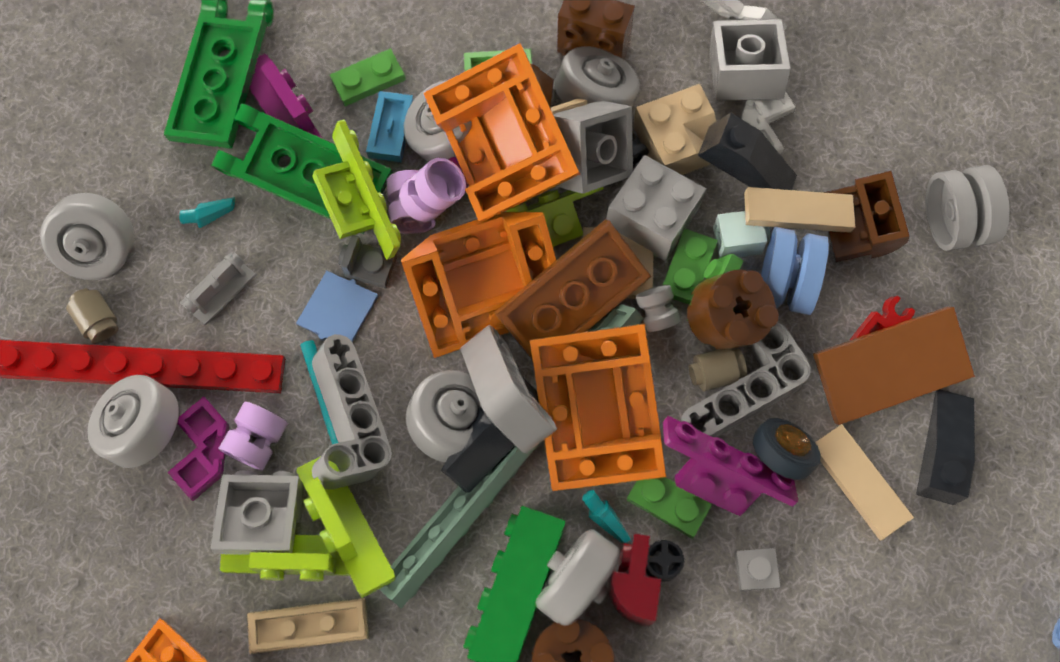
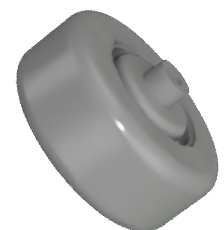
[555,46,640,106]
[404,80,472,162]
[40,193,135,280]
[406,370,481,462]
[87,375,179,468]
[536,530,619,625]

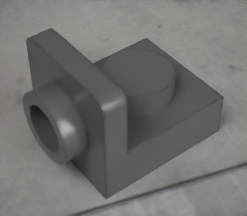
[339,235,397,289]

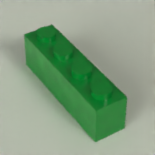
[463,506,566,662]

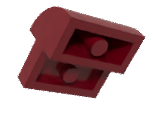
[608,533,661,627]

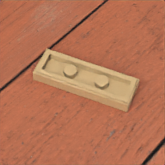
[744,187,855,233]
[815,424,914,541]
[247,598,369,654]

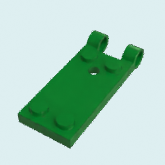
[163,0,274,149]
[211,104,393,235]

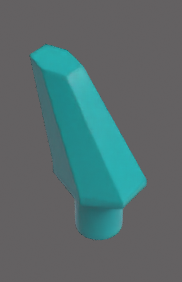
[179,197,235,228]
[582,490,631,544]

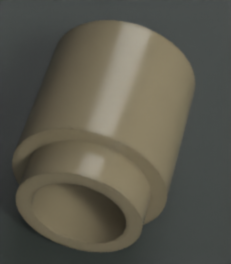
[66,288,119,344]
[688,349,747,391]

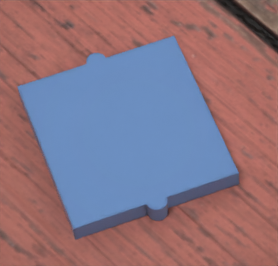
[296,271,378,342]

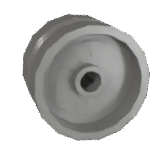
[925,165,1010,251]

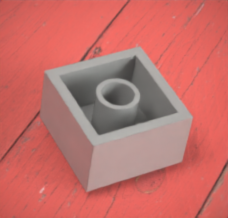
[709,19,791,100]
[553,101,633,194]
[606,155,707,262]

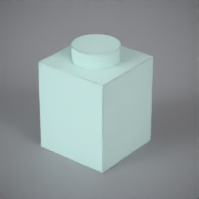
[713,211,770,258]

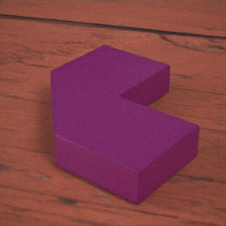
[167,396,229,501]

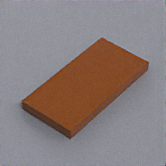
[494,219,652,361]
[813,306,975,425]

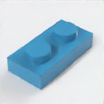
[366,91,414,162]

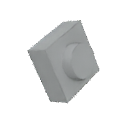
[735,548,780,591]

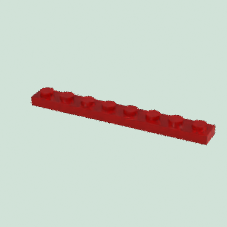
[0,340,286,394]

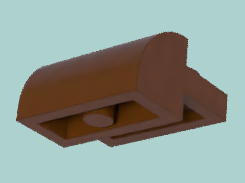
[823,171,910,262]

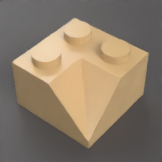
[633,84,716,175]

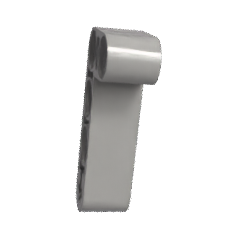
[680,322,811,437]
[461,325,557,454]
[312,334,392,489]

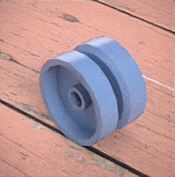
[761,227,829,315]

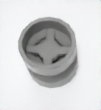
[636,285,681,332]

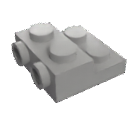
[210,470,304,555]

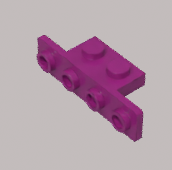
[249,53,323,139]
[663,416,799,516]

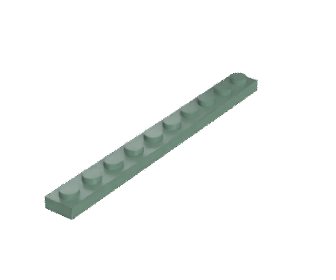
[379,304,644,609]

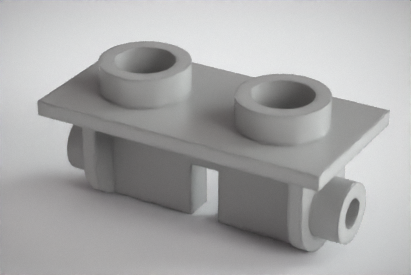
[180,253,256,326]

